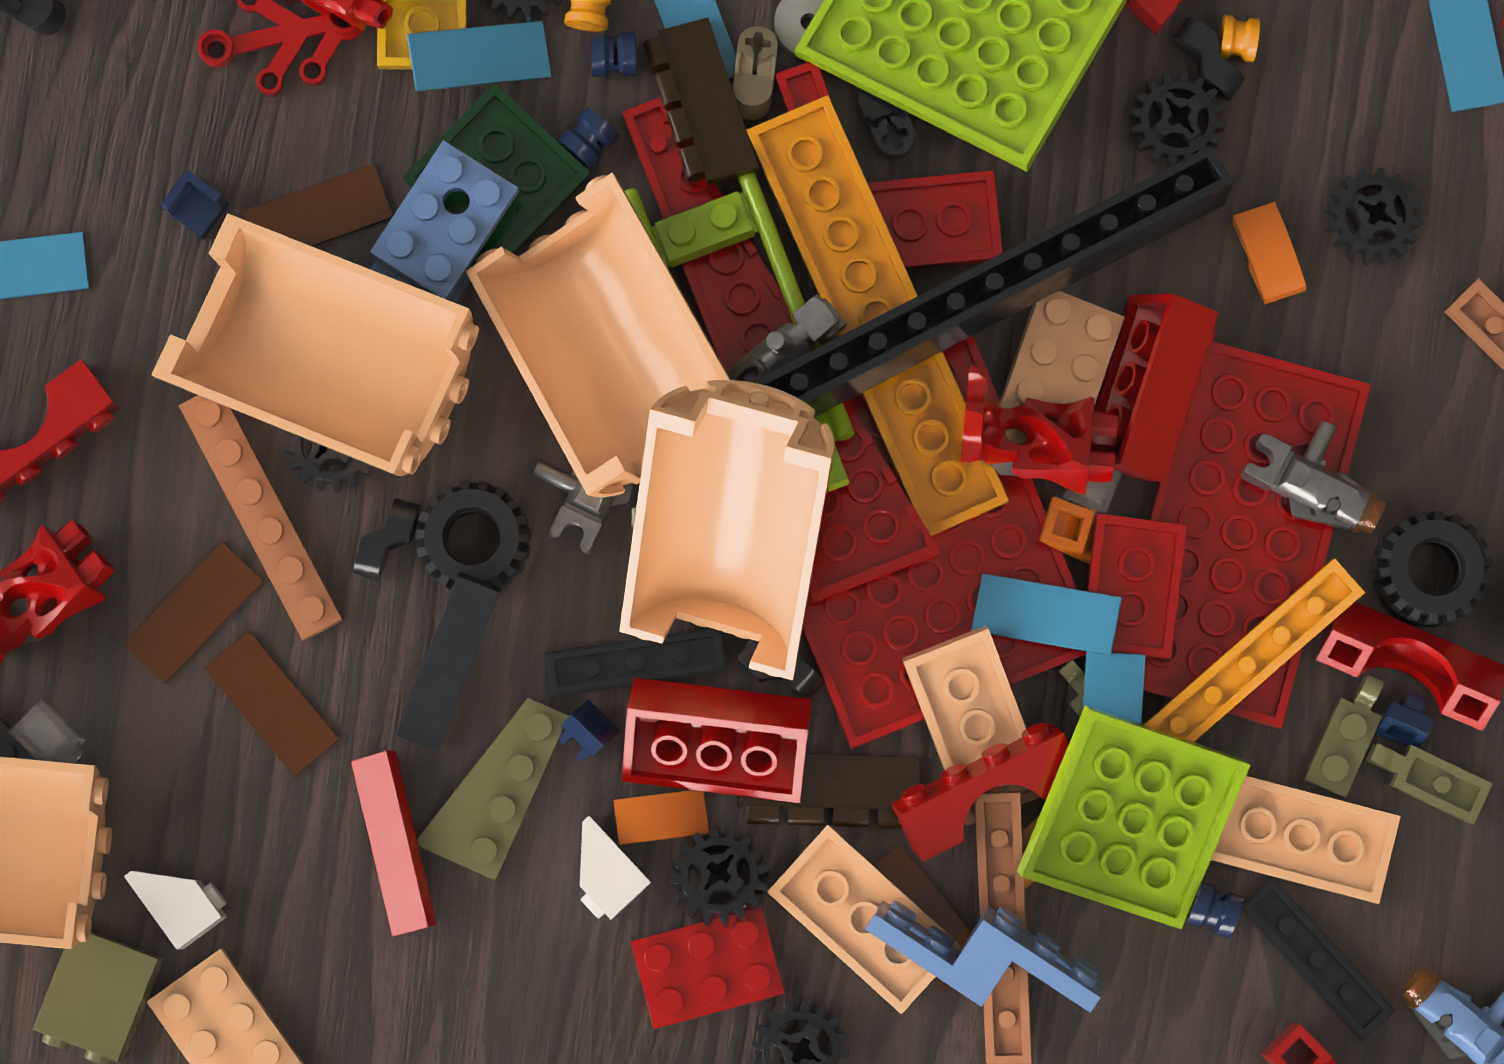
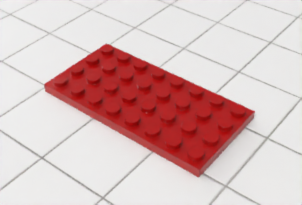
[1143,341,1371,729]

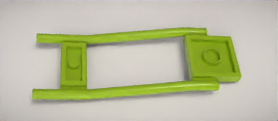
[625,172,855,493]

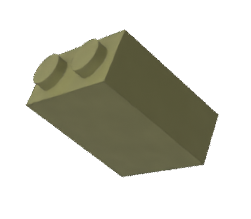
[32,930,164,1064]

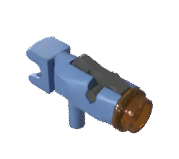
[1400,967,1504,1064]

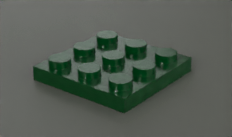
[403,83,591,254]

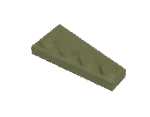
[417,698,569,881]

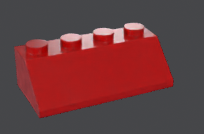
[1091,294,1219,482]
[622,678,812,803]

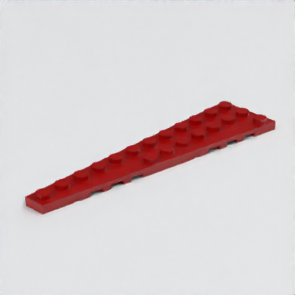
[622,97,940,603]

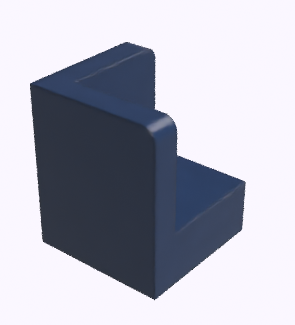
[160,169,230,240]

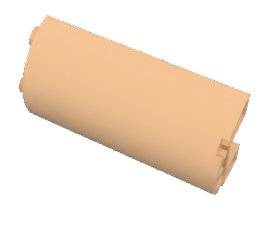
[465,173,731,497]
[151,213,479,476]
[619,380,834,680]
[0,757,112,949]

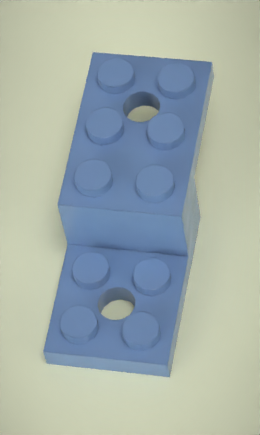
[370,140,519,303]
[865,900,1103,1013]

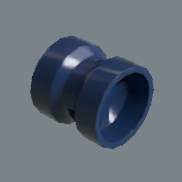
[591,31,637,77]
[558,107,620,170]
[1185,881,1244,939]

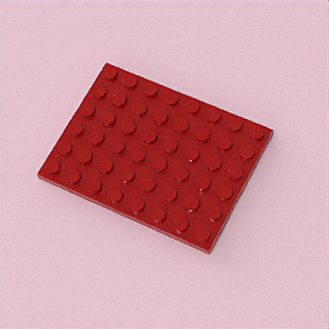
[803,335,1086,749]

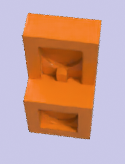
[1233,202,1306,305]
[1039,497,1096,564]
[613,790,709,845]

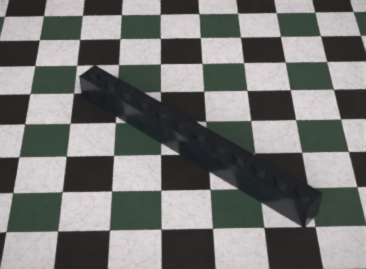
[752,146,1234,417]

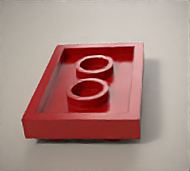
[867,170,1003,270]
[1087,513,1187,660]
[631,906,785,1029]

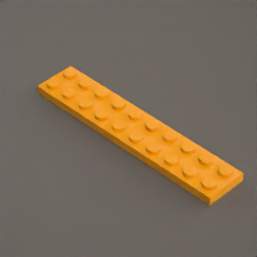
[746,95,1009,536]

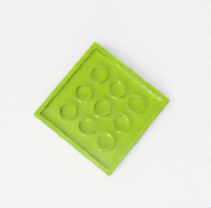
[1017,705,1250,929]

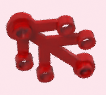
[197,0,367,97]

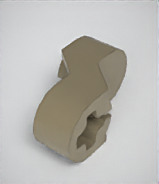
[733,26,778,120]

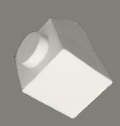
[580,816,652,920]
[124,871,227,950]

